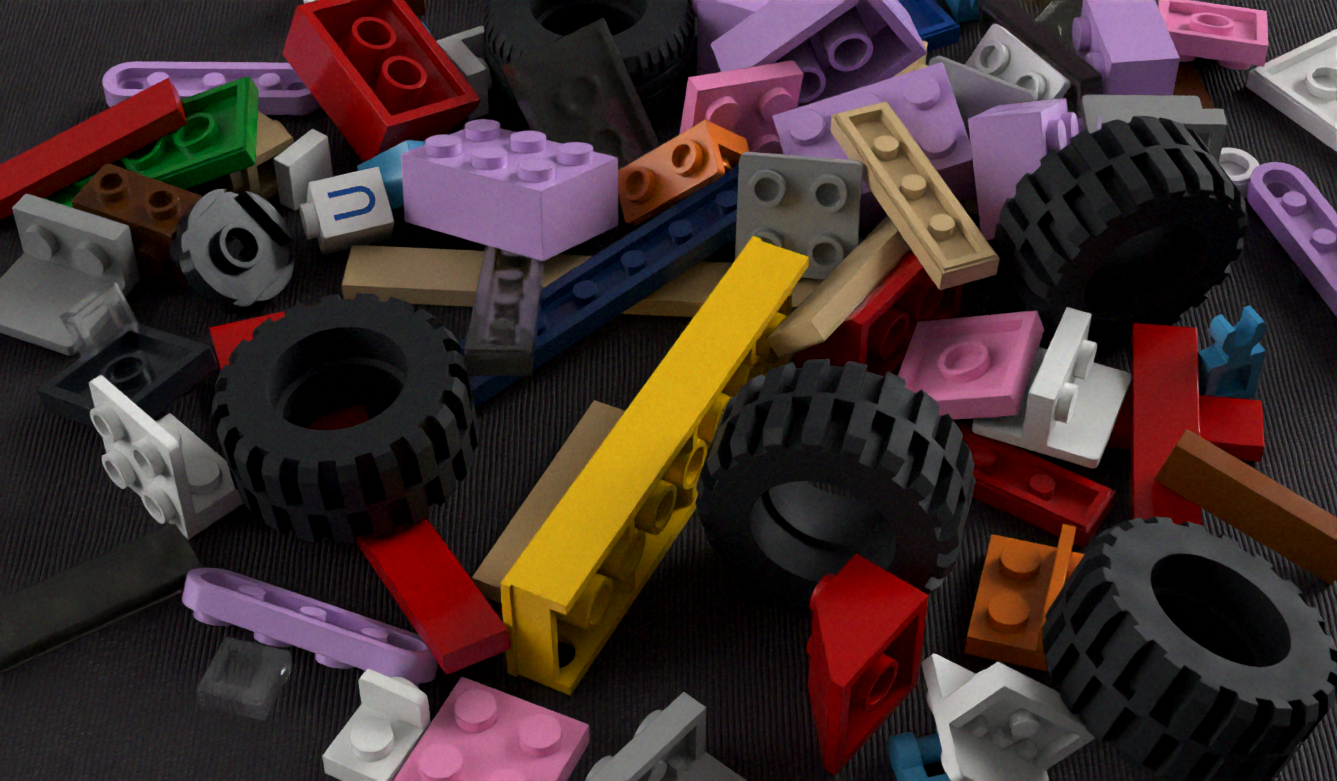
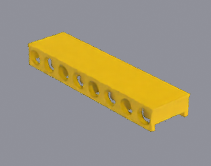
[500,236,809,696]

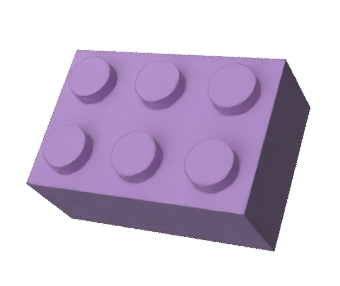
[711,0,927,108]
[772,62,977,233]
[401,119,618,261]

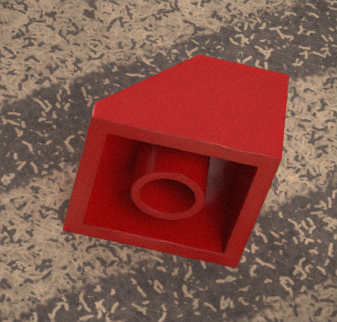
[806,553,929,776]

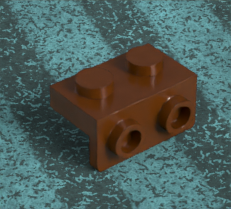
[71,164,202,286]

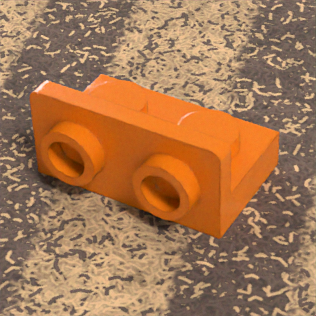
[618,120,750,226]
[964,524,1085,671]

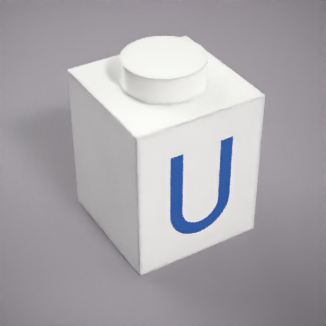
[299,166,394,255]

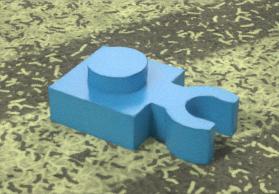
[1198,305,1266,399]

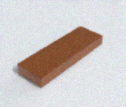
[1154,429,1337,585]

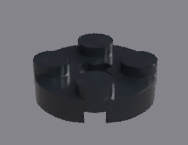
[169,189,294,314]

